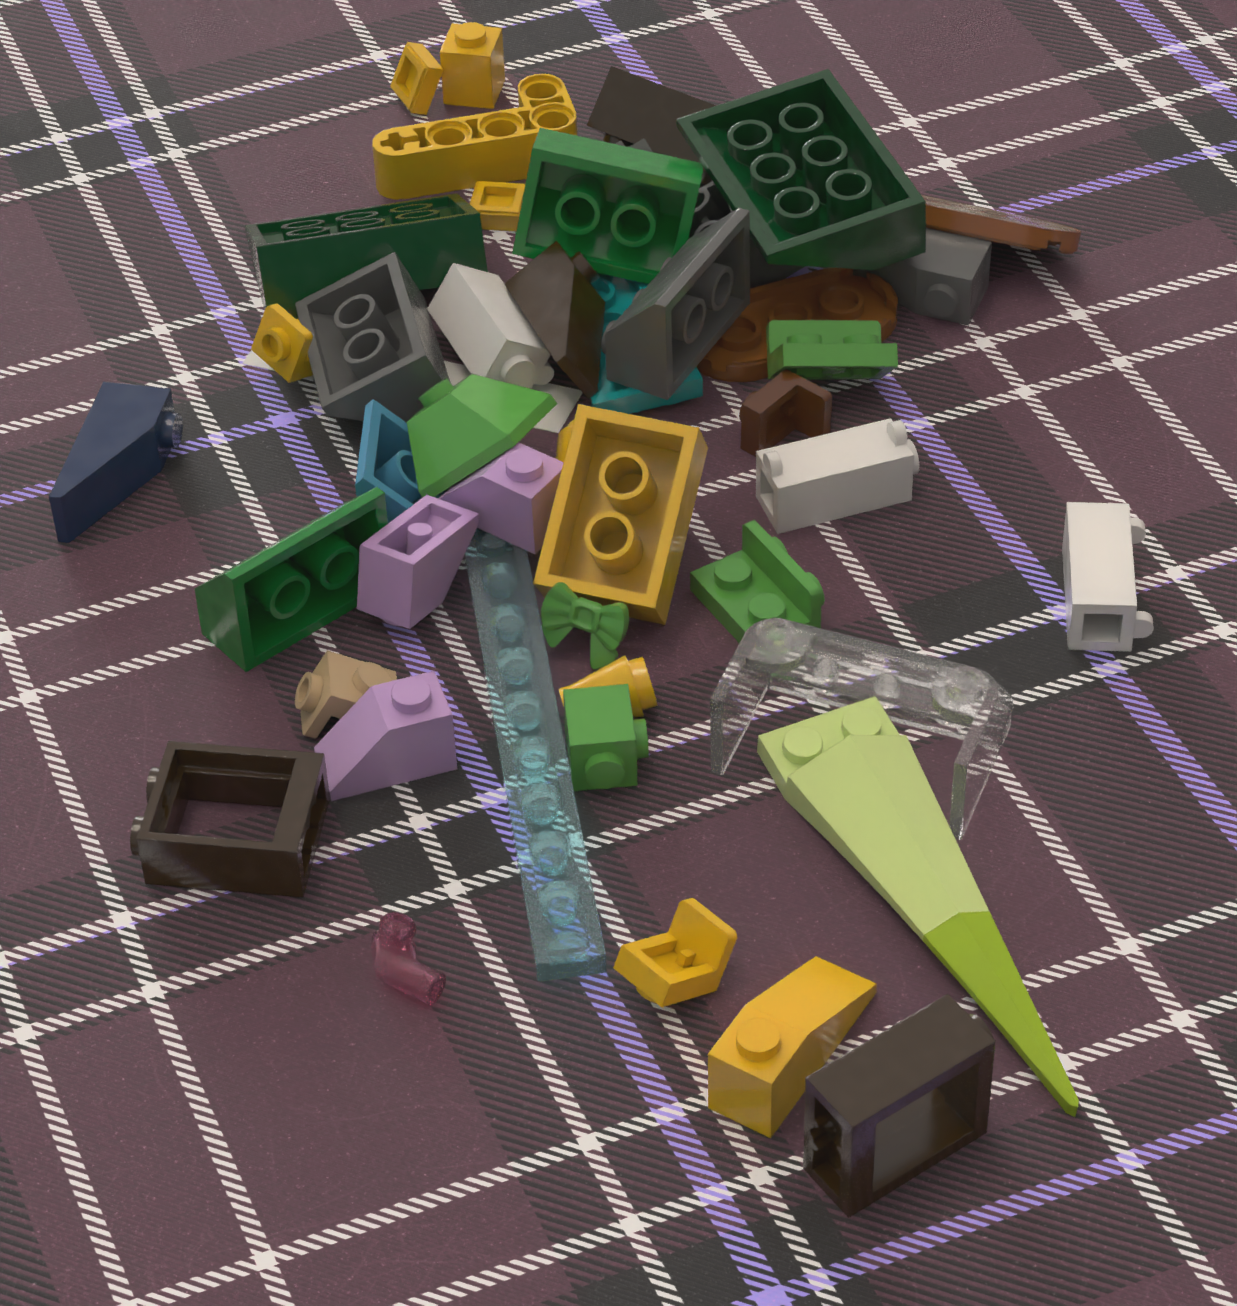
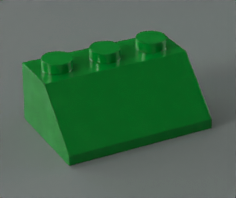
[512,128,704,284]
[194,487,388,672]

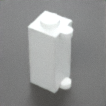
[427,263,554,389]
[756,418,919,534]
[1062,502,1154,652]

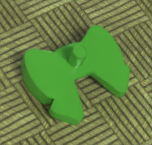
[541,582,629,669]

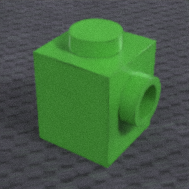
[563,684,649,791]

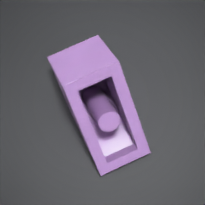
[438,442,563,554]
[357,495,479,629]
[314,671,457,801]

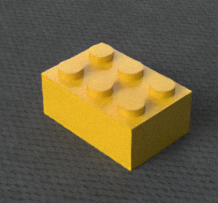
[533,404,708,625]

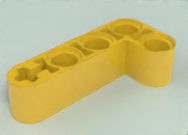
[372,74,577,200]

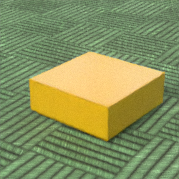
[390,42,444,115]
[470,181,525,232]

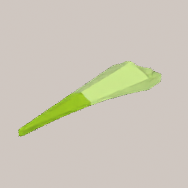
[757,696,1079,1117]

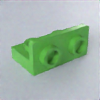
[766,320,898,379]
[690,520,825,663]

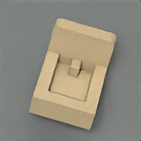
[295,650,397,739]

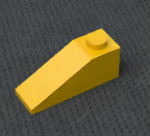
[708,956,877,1138]

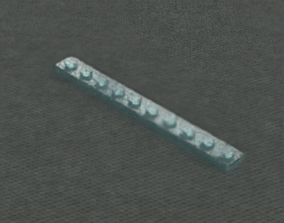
[464,528,607,982]

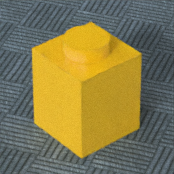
[440,22,505,109]

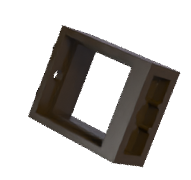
[130,741,330,897]
[803,994,996,1218]

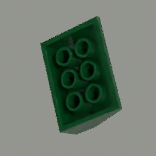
[676,69,926,270]
[245,193,488,319]

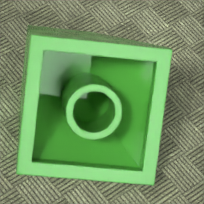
[407,374,557,498]

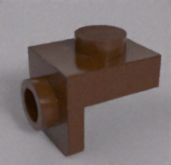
[739,369,832,457]

